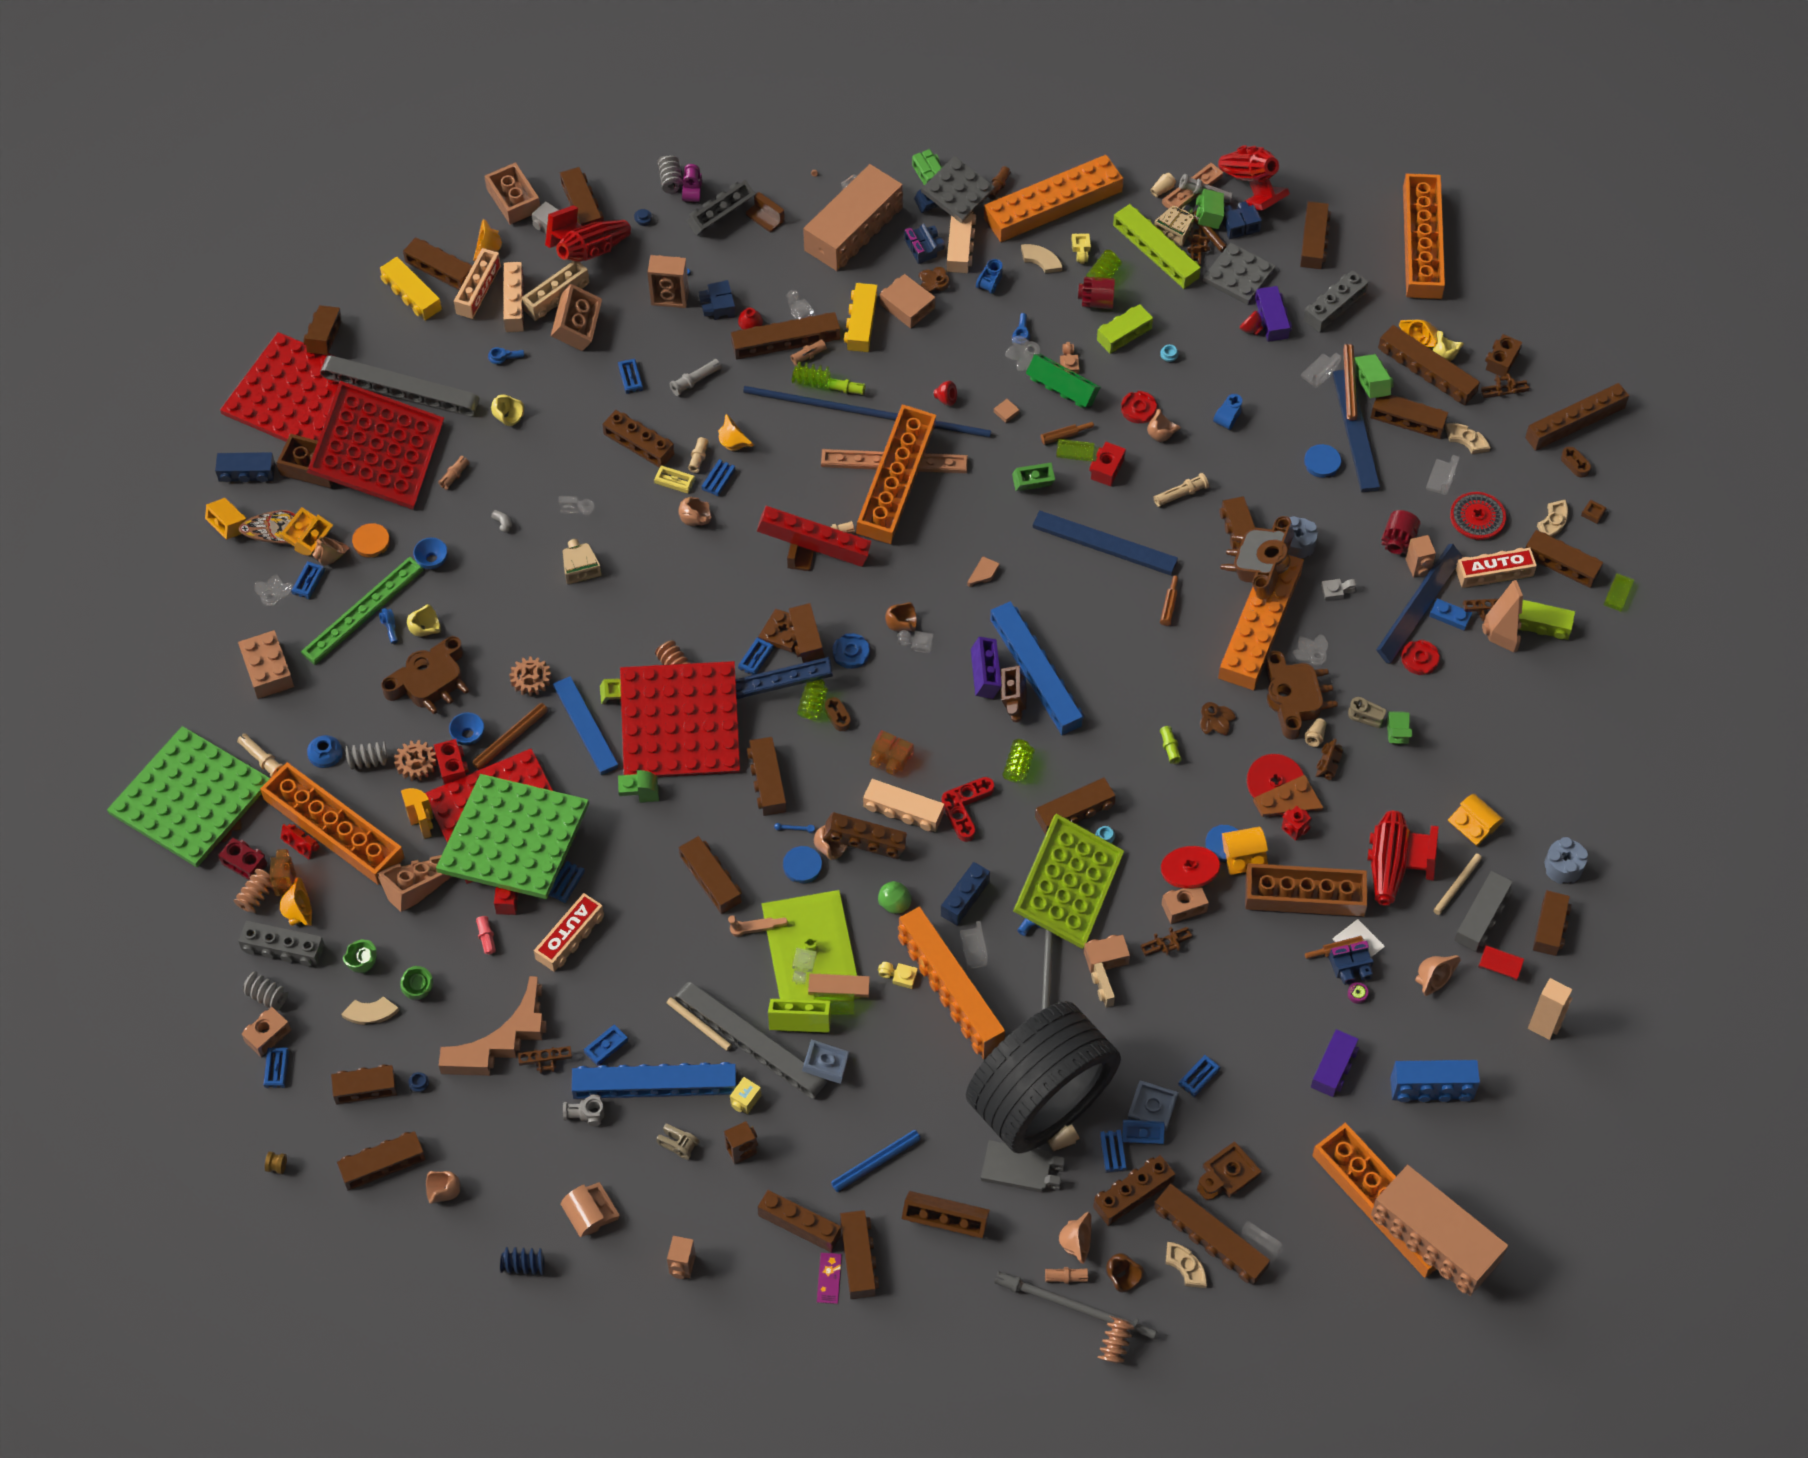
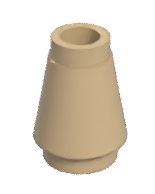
[1150,173,1176,197]
[1305,718,1327,747]
[1048,1125,1080,1151]

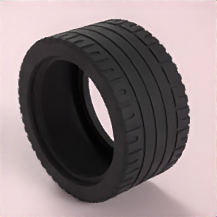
[966,1001,1121,1154]

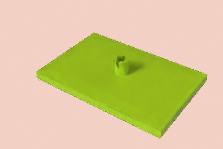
[1013,814,1124,949]
[762,890,861,1003]

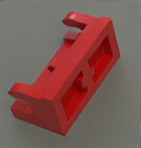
[1478,946,1524,981]

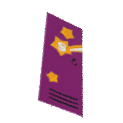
[817,1253,841,1304]

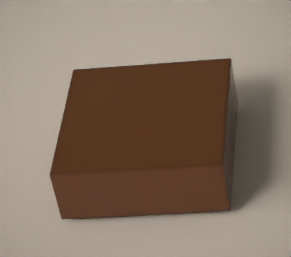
[1581,499,1607,524]

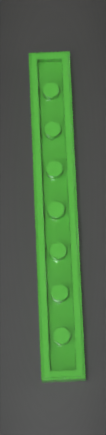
[301,557,423,665]

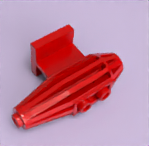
[1218,145,1290,210]
[545,205,631,262]
[1367,811,1439,905]

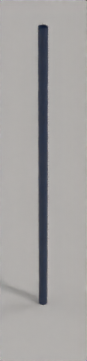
[743,386,991,437]

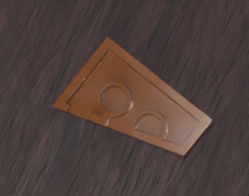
[1253,775,1323,817]

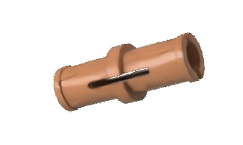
[790,339,827,365]
[438,456,470,490]
[1045,1267,1088,1284]

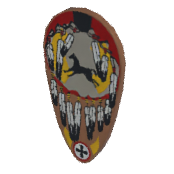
[239,510,296,544]

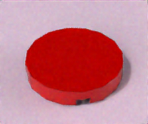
[1121,391,1157,423]
[1401,640,1440,675]

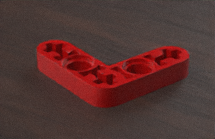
[941,777,994,842]

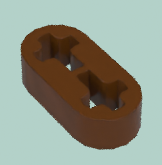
[1561,447,1591,478]
[825,697,851,731]

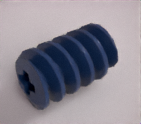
[500,1247,545,1275]

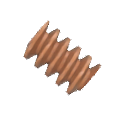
[655,640,690,665]
[233,869,274,913]
[1098,1316,1134,1364]

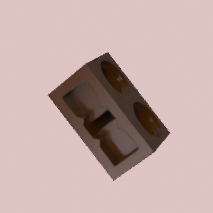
[1485,334,1522,377]
[724,1121,758,1164]

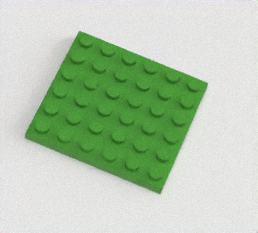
[107,726,270,867]
[436,774,589,899]

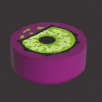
[1347,982,1368,1004]

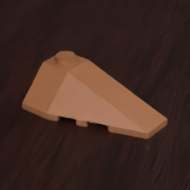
[1482,580,1523,652]
[377,855,452,912]

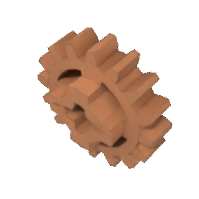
[509,656,551,696]
[394,740,437,781]

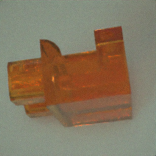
[870,730,914,776]
[270,849,297,896]

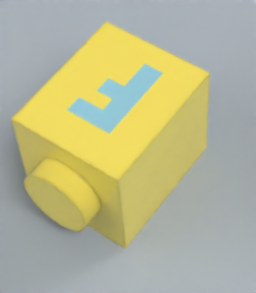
[730,1077,761,1114]

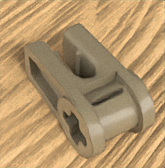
[1348,697,1386,728]
[656,1124,700,1160]

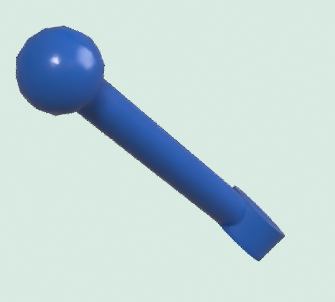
[774,823,815,833]

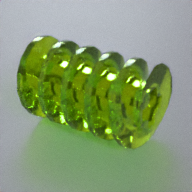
[1086,249,1122,278]
[792,361,831,389]
[797,679,828,720]
[1002,739,1035,782]

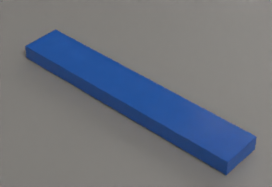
[553,677,618,775]

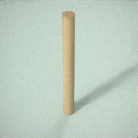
[1433,854,1482,915]
[667,997,732,1051]

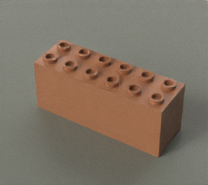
[803,164,903,271]
[1371,1164,1508,1296]

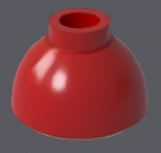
[738,308,763,330]
[1240,311,1263,335]
[934,381,957,406]

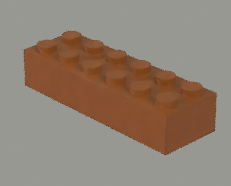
[1245,863,1367,917]

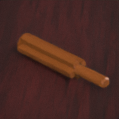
[1041,422,1094,445]
[1160,576,1178,626]
[1305,935,1364,959]

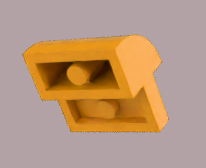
[280,507,333,556]
[401,788,434,839]
[1448,794,1505,847]
[1222,826,1268,875]

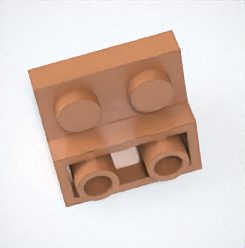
[561,1182,620,1238]

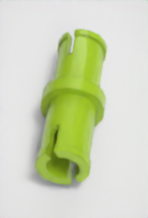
[828,378,866,395]
[1160,726,1182,764]

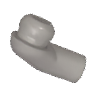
[491,510,512,532]

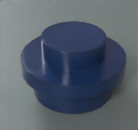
[634,209,652,226]
[408,1072,429,1092]

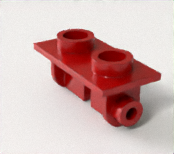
[280,824,320,859]

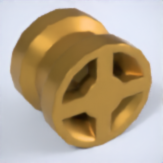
[265,1151,287,1174]

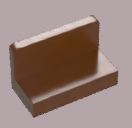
[746,192,785,233]
[787,543,814,571]

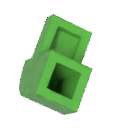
[1387,711,1412,743]
[618,770,659,802]

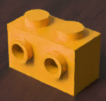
[205,498,246,540]

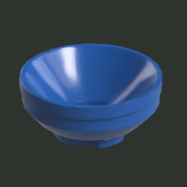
[413,537,448,569]
[449,712,484,746]
[307,735,343,768]

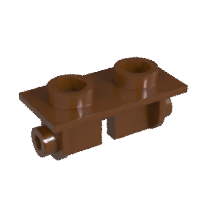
[1315,739,1343,780]

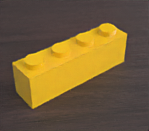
[380,257,442,320]
[844,283,877,352]

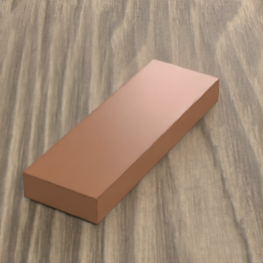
[808,974,870,998]

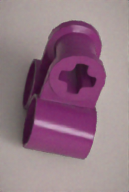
[682,164,702,202]

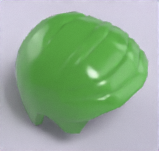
[878,881,911,914]
[343,939,377,973]
[400,966,433,1000]

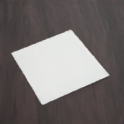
[1333,919,1385,957]

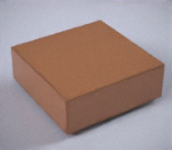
[994,399,1019,423]

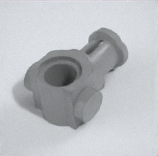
[563,1095,605,1126]

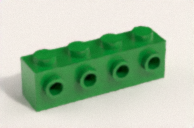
[1025,354,1101,408]

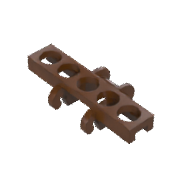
[1187,227,1210,266]
[1481,373,1529,398]
[1462,599,1498,621]
[1140,927,1192,956]
[518,1046,572,1074]

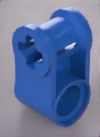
[976,259,1003,294]
[1213,394,1243,430]

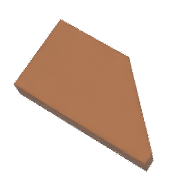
[967,557,999,587]

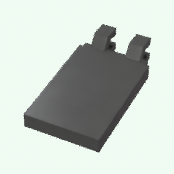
[981,1140,1065,1192]

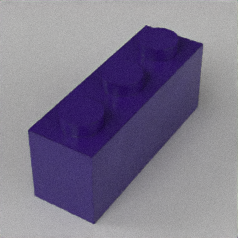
[1255,286,1292,342]
[971,637,1001,699]
[1311,1029,1360,1097]

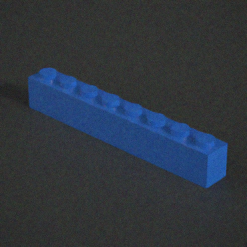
[990,601,1084,735]
[572,1062,736,1099]

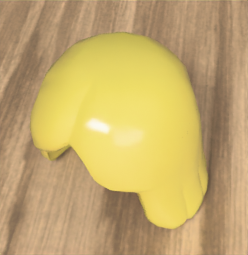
[1433,331,1464,362]
[491,394,524,426]
[407,604,441,637]

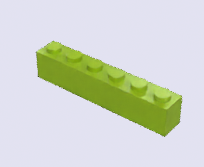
[1113,204,1201,289]

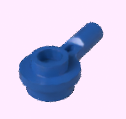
[1012,313,1030,345]
[488,347,524,364]
[379,608,398,644]

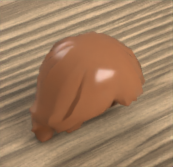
[678,496,711,526]

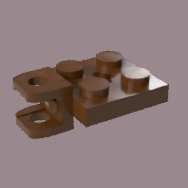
[758,608,798,652]
[1197,1141,1262,1201]

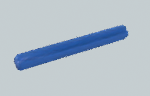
[831,1130,920,1192]

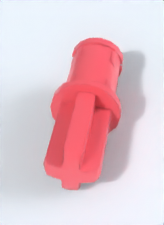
[476,916,496,955]

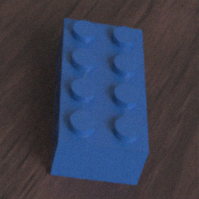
[1390,1060,1480,1102]

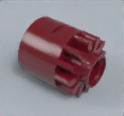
[1078,277,1115,309]
[1381,510,1421,555]

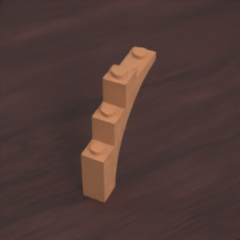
[439,976,547,1076]

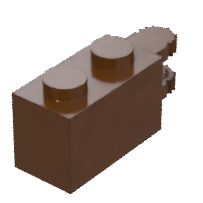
[1001,666,1027,722]

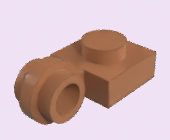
[1060,342,1079,374]

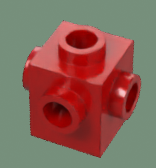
[1281,806,1311,841]

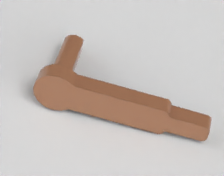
[728,916,788,937]

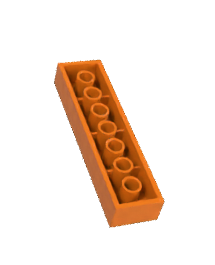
[984,155,1123,242]
[1403,174,1445,299]
[856,404,937,544]
[1218,555,1304,690]
[260,762,405,885]
[898,907,1005,1059]
[1312,1122,1436,1278]

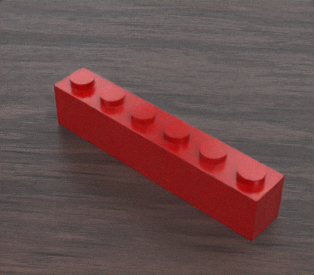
[757,506,872,567]

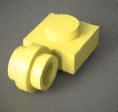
[1071,234,1091,264]
[878,962,918,989]

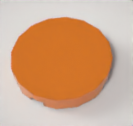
[352,523,390,557]

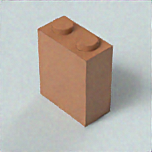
[880,274,935,328]

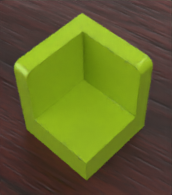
[600,679,621,704]

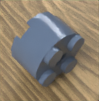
[1288,516,1318,559]
[1544,837,1588,884]

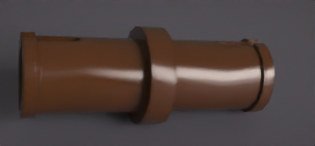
[988,166,1011,199]

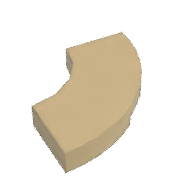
[1021,244,1062,273]
[1445,423,1490,454]
[1537,500,1568,537]
[341,997,399,1025]
[1166,1242,1207,1288]

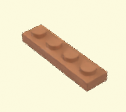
[1162,163,1223,209]

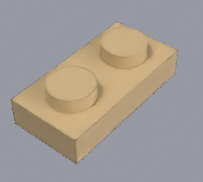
[1091,962,1115,1008]

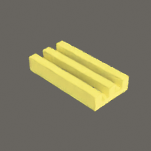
[654,466,695,494]

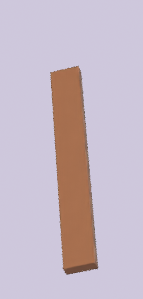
[821,449,968,473]

